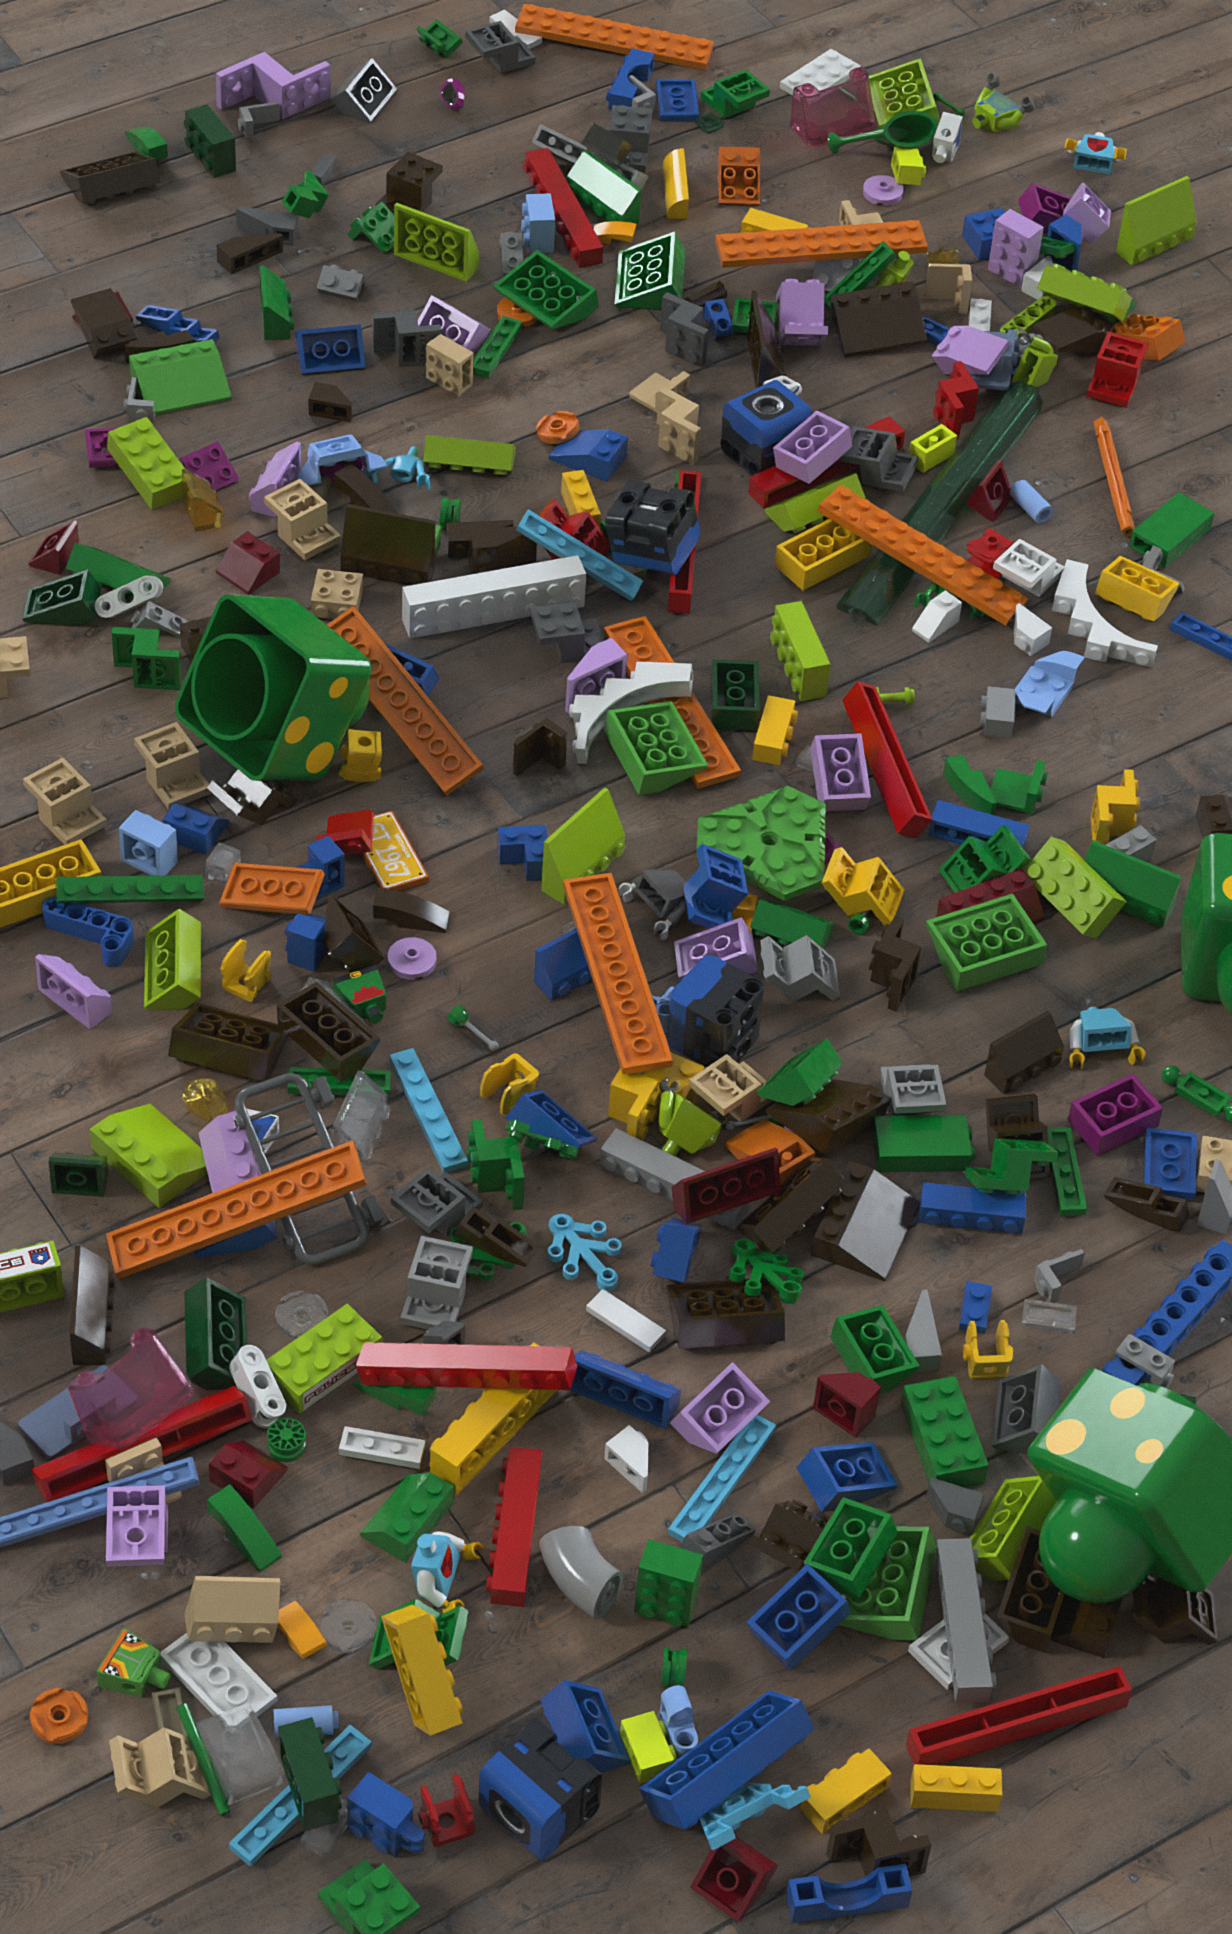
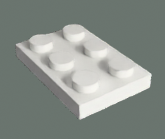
[908,1614,1009,1690]

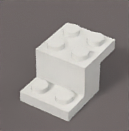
[993,539,1064,597]

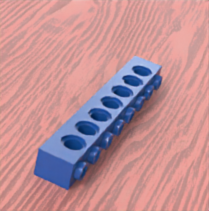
[1102,1240,1232,1385]

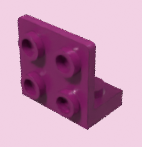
[179,441,239,497]

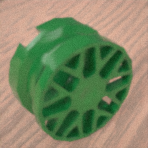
[439,498,461,529]
[267,1418,306,1462]
[661,1647,687,1688]

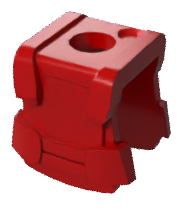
[966,528,1015,579]
[418,1774,476,1847]

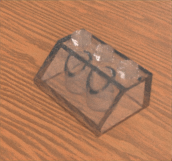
[332,1070,390,1166]

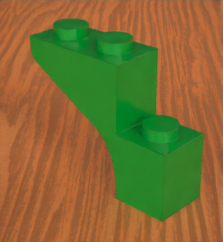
[282,171,329,219]

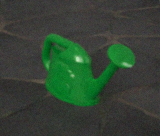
[828,111,938,154]

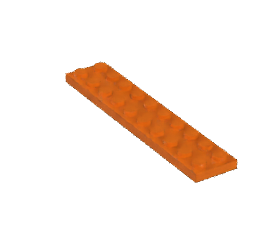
[515,4,714,70]
[715,220,928,268]
[817,485,1028,626]
[327,606,485,796]
[603,616,741,789]
[563,873,673,1074]
[106,1140,367,1279]

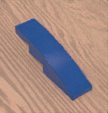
[136,305,220,343]

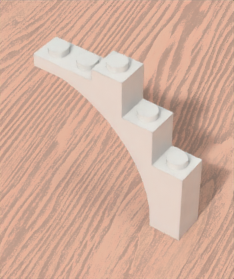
[1052,559,1158,668]
[569,662,693,764]

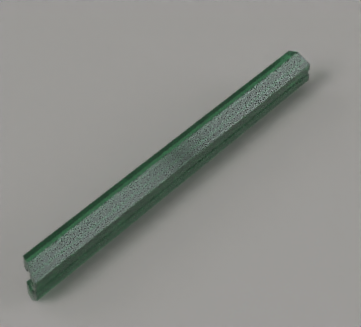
[836,380,1043,626]

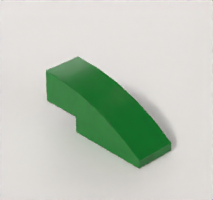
[125,126,168,160]
[943,755,997,815]
[353,1377,437,1416]
[207,1484,282,1573]

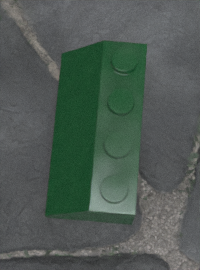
[184,1277,247,1390]

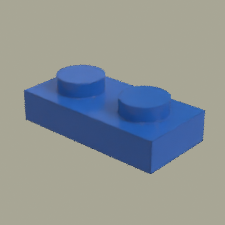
[959,1281,992,1334]

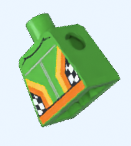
[96,1628,171,1697]

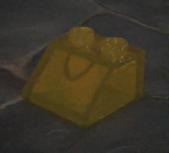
[182,469,224,532]

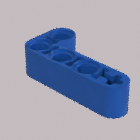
[42,897,134,967]

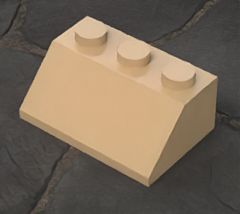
[184,1576,280,1643]

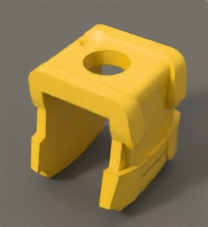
[339,729,382,782]
[220,939,272,1002]
[480,1053,539,1116]
[963,1320,1013,1380]

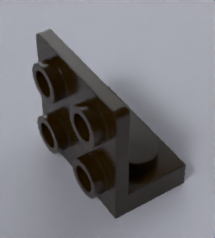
[513,718,567,776]

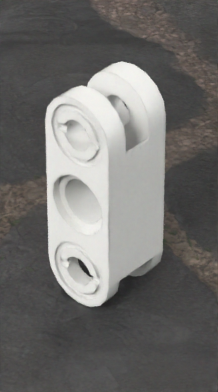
[95,576,163,618]
[229,1345,286,1429]

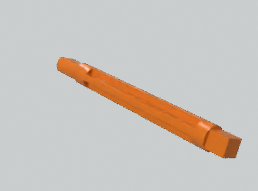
[1093,416,1135,538]

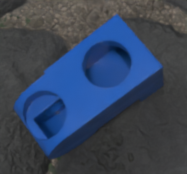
[703,299,732,338]

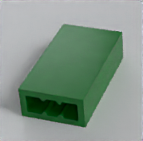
[1129,492,1214,568]
[872,1115,975,1172]

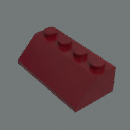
[936,868,1044,924]
[672,1147,781,1224]

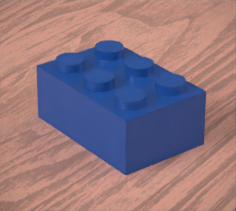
[747,1563,851,1671]

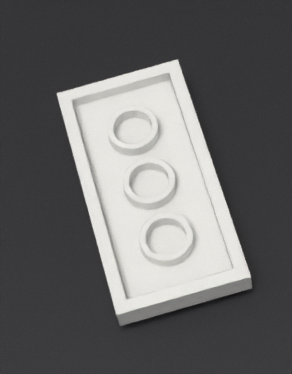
[780,49,861,105]
[160,1633,278,1736]

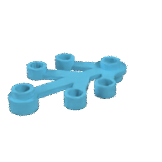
[547,1214,622,1292]

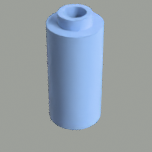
[1010,480,1053,524]
[273,1705,339,1739]

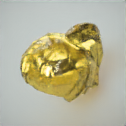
[926,247,959,265]
[182,1078,228,1122]

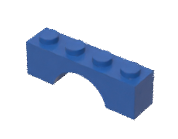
[606,48,654,110]
[786,1864,912,1923]

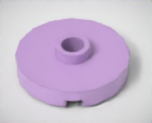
[863,175,903,206]
[387,937,437,980]

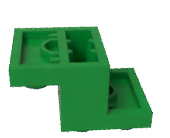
[700,69,770,118]
[112,627,181,690]
[938,825,1031,893]
[466,1119,525,1210]
[965,1138,1058,1195]
[369,1599,468,1670]
[318,1858,420,1934]

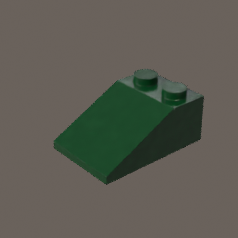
[22,569,101,625]

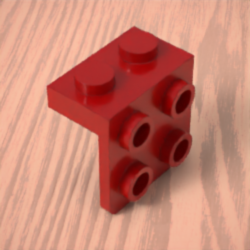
[316,809,374,856]

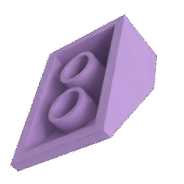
[1063,183,1111,244]
[931,326,1011,374]
[565,638,627,714]
[674,917,758,980]

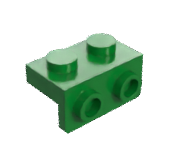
[416,19,463,58]

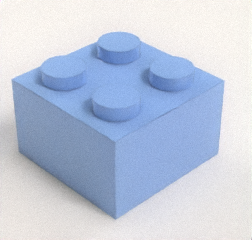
[521,194,555,254]
[119,810,178,876]

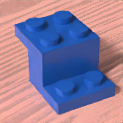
[683,844,748,928]

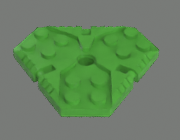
[696,786,826,901]

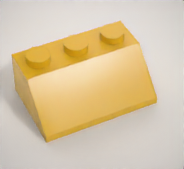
[1095,556,1180,621]

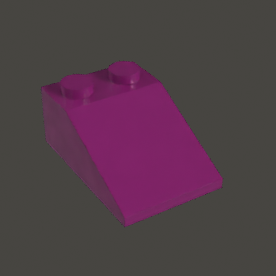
[1018,183,1071,233]

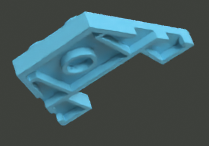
[699,1783,811,1850]

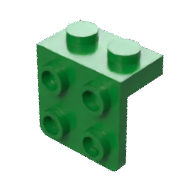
[347,201,394,254]
[991,760,1048,814]

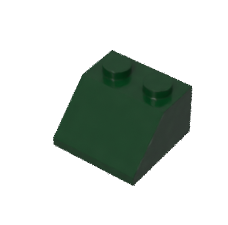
[48,1152,108,1197]

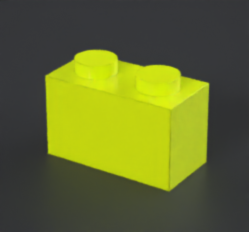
[891,147,926,185]
[909,424,957,473]
[620,1711,677,1784]

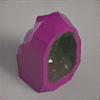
[440,78,466,111]

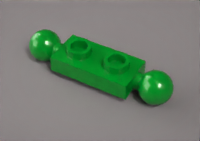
[1161,1065,1232,1124]

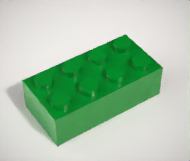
[901,1376,989,1487]

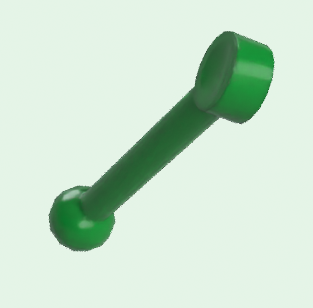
[933,92,965,116]

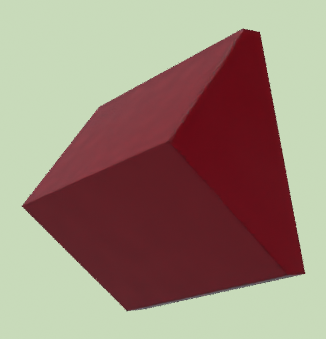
[966,460,1012,522]
[28,520,79,575]

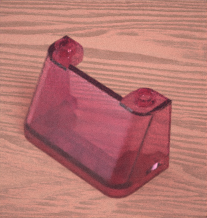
[790,66,875,147]
[67,1328,195,1448]

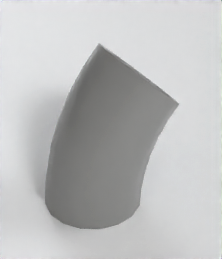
[539,1526,623,1620]

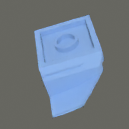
[297,434,388,486]
[1015,651,1085,718]

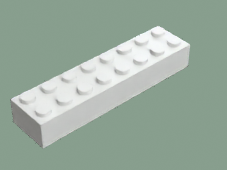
[402,555,586,639]

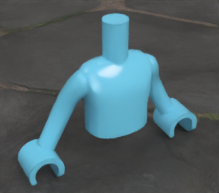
[363,446,431,490]

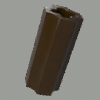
[684,281,727,309]

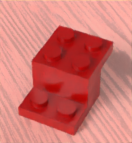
[1086,332,1149,407]
[933,361,979,440]
[539,499,611,560]

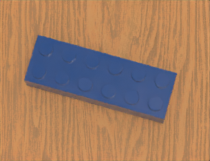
[639,1690,815,1829]

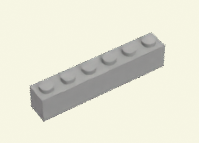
[532,124,648,191]
[599,1128,750,1230]
[935,1538,996,1703]

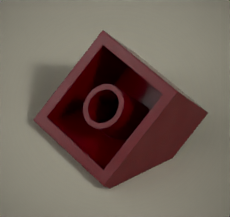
[216,531,280,595]
[813,1372,881,1438]
[209,1440,287,1508]
[690,1835,778,1922]

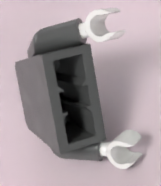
[619,869,687,940]

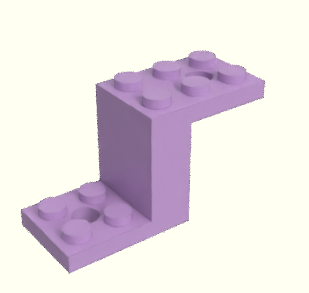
[216,52,331,120]
[776,279,828,346]
[106,1485,168,1567]

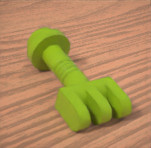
[876,687,915,706]

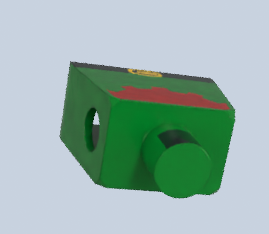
[332,965,386,1024]

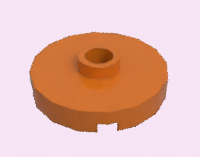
[497,298,537,327]
[536,411,580,444]
[29,1688,89,1744]

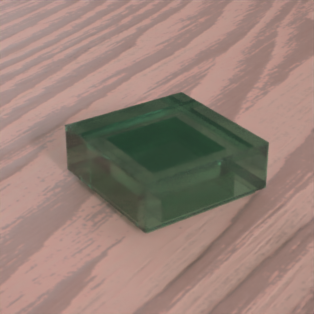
[695,112,723,134]

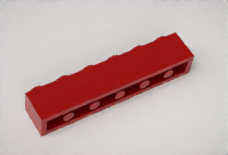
[486,1447,542,1607]

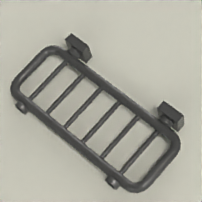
[233,1073,384,1266]

